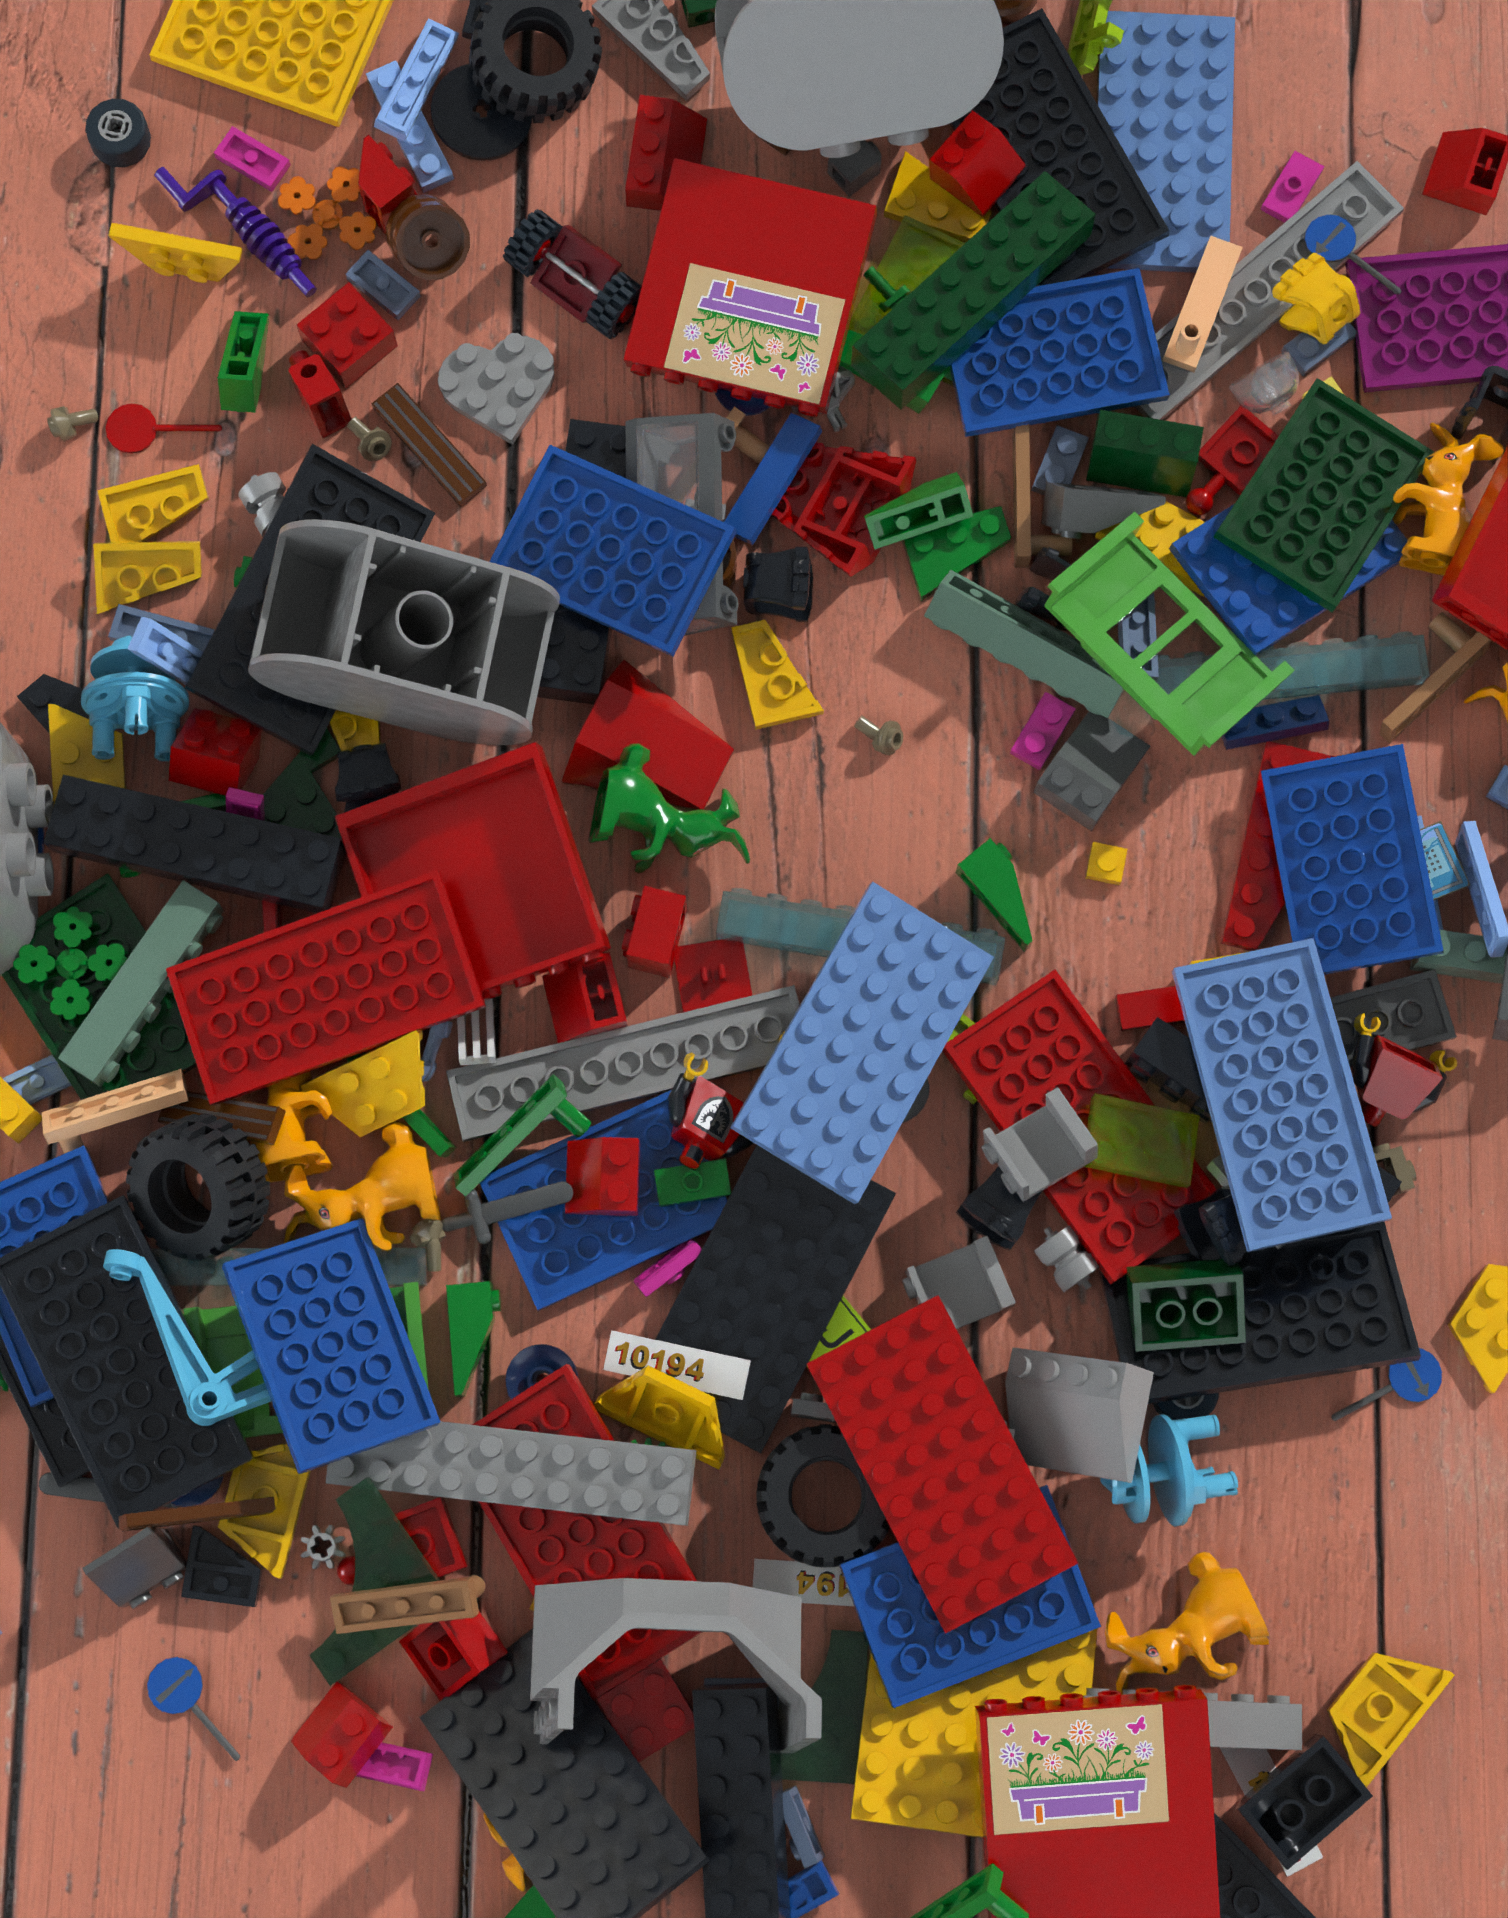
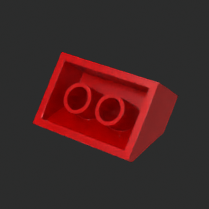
[625,95,708,211]

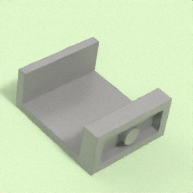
[981,1087,1098,1202]
[902,1235,1016,1329]

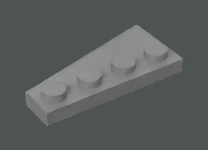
[592,0,710,101]

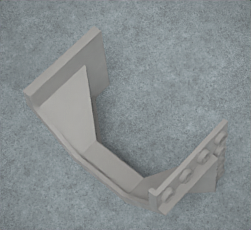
[530,1578,822,1754]

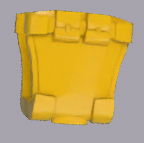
[1272,253,1360,344]

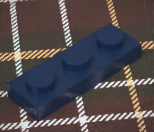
[1222,695,1329,750]

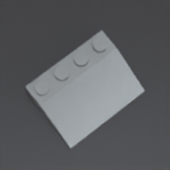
[1005,1347,1154,1483]

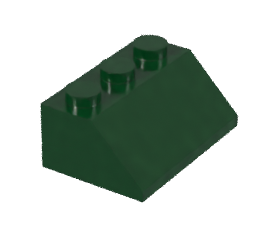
[1086,410,1204,498]
[1126,1259,1246,1352]

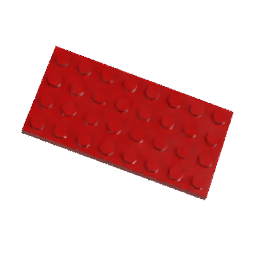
[166,870,486,1106]
[942,969,1217,1285]
[806,1295,1078,1634]
[472,1364,703,1700]

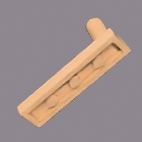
[1162,236,1243,373]
[42,1069,188,1154]

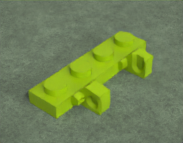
[1067,0,1124,76]

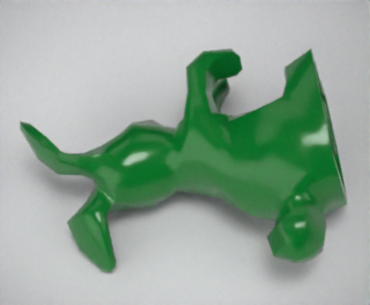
[588,744,750,873]

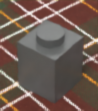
[827,140,882,197]

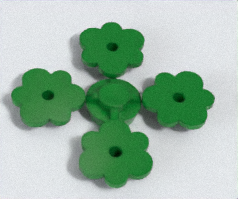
[13,907,128,1021]

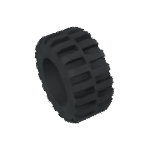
[469,0,602,123]
[126,1114,270,1261]
[756,1424,890,1568]

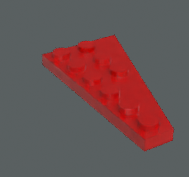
[1220,741,1335,951]

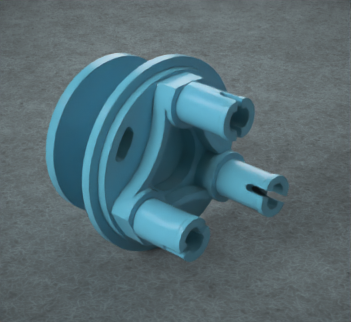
[81,636,189,761]
[1100,1414,1238,1527]

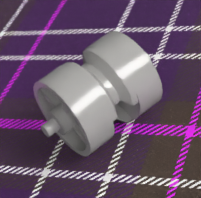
[238,472,286,537]
[1034,1225,1100,1293]

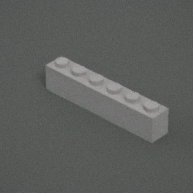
[1083,1688,1302,1750]

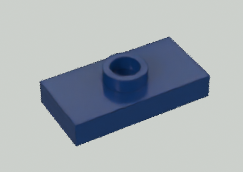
[788,1860,840,1918]

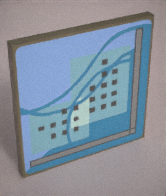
[1420,821,1470,900]

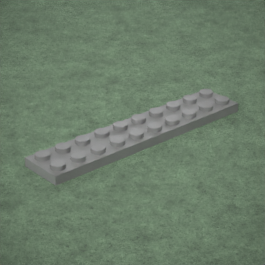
[1134,161,1404,420]
[446,985,800,1142]
[325,1421,696,1526]

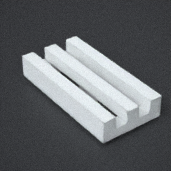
[457,998,496,1065]

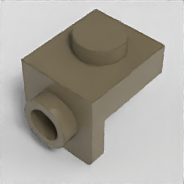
[1373,1143,1417,1196]

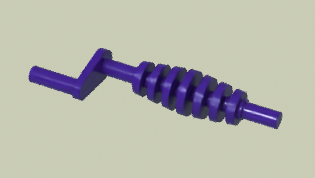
[154,167,317,298]

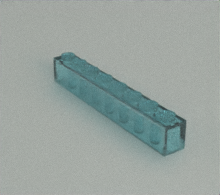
[1156,631,1430,700]
[716,888,1005,985]

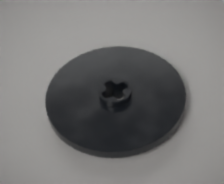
[431,64,532,161]

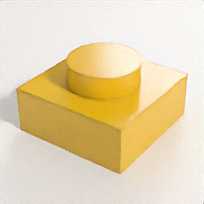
[1085,842,1128,885]

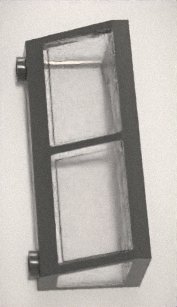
[625,413,739,636]

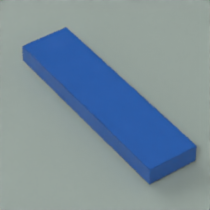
[724,413,822,545]

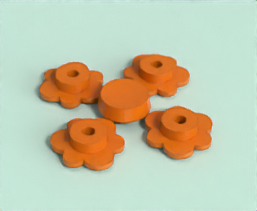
[278,166,377,260]

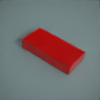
[1115,986,1185,1031]

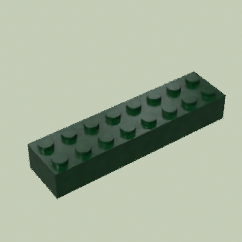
[851,171,1096,410]

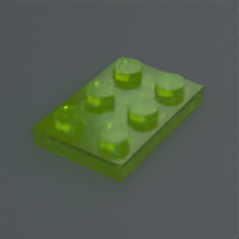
[1083,1093,1200,1188]

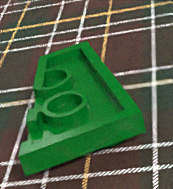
[902,506,1011,601]

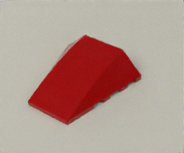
[772,442,917,577]
[561,660,734,810]

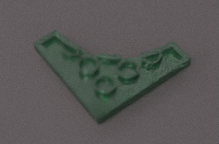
[309,1477,440,1686]
[781,1630,868,1784]

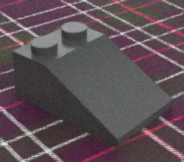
[1041,482,1166,539]
[1033,711,1150,831]
[82,1527,187,1609]

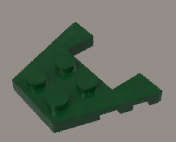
[263,728,347,854]

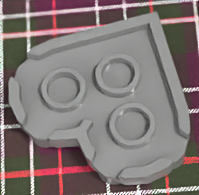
[438,333,555,445]

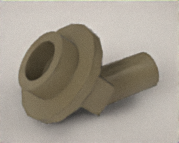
[47,406,98,442]
[347,416,392,461]
[854,715,903,756]
[410,1219,446,1272]

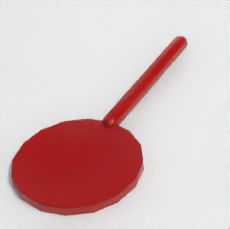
[105,403,222,454]

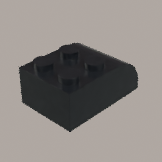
[1236,1734,1373,1870]

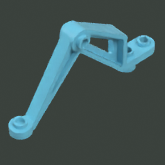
[103,1249,271,1426]

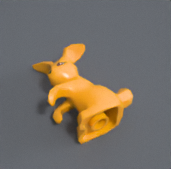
[1393,422,1504,576]
[248,1071,333,1182]
[284,1122,441,1251]
[1105,1552,1269,1695]

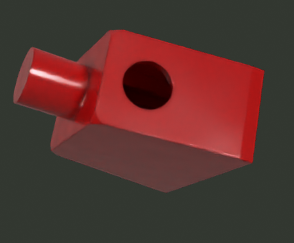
[288,350,352,438]

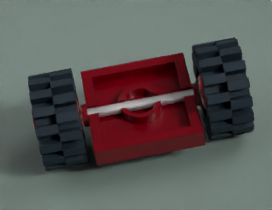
[503,209,642,339]

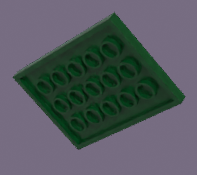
[1214,378,1434,613]
[2,873,197,1100]

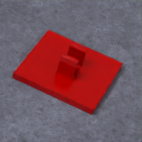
[674,936,752,1012]

